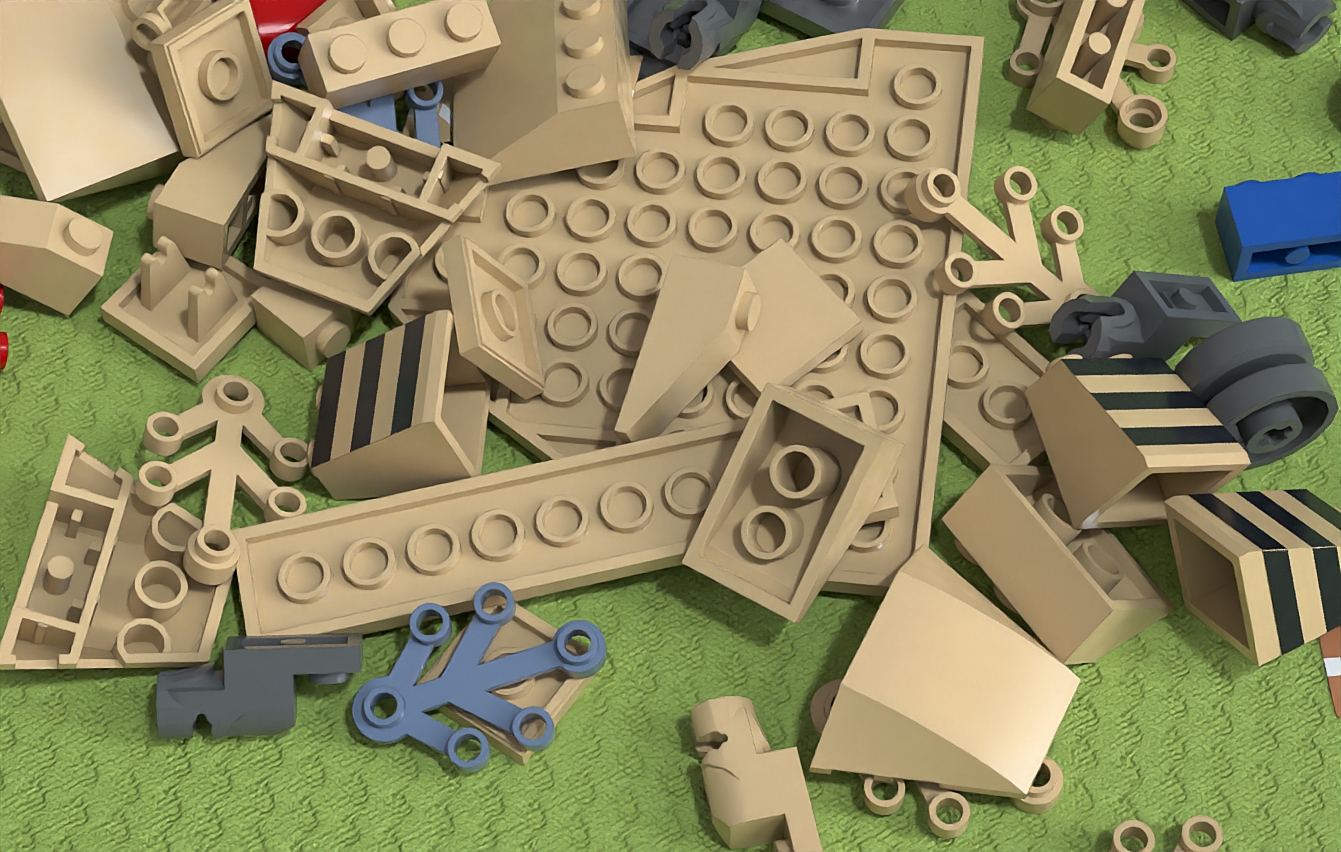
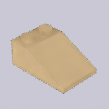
[681,382,905,623]

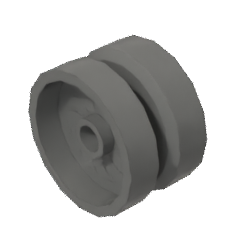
[1174,317,1339,471]

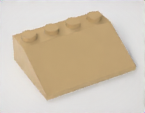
[0,0,190,203]
[453,0,636,186]

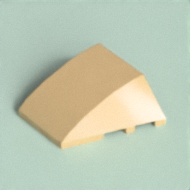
[253,80,503,316]
[0,434,233,670]
[810,544,1081,799]

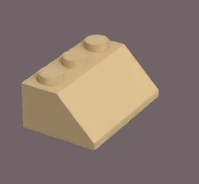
[941,464,1175,665]

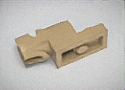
[690,696,823,852]

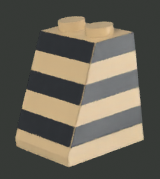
[308,309,492,501]
[1025,354,1251,529]
[1164,489,1341,666]

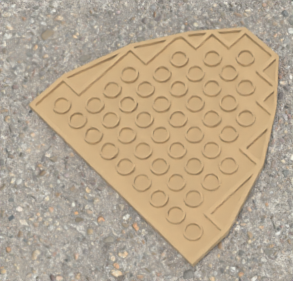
[388,28,985,597]

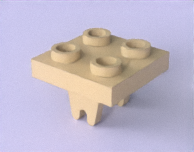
[100,236,268,383]

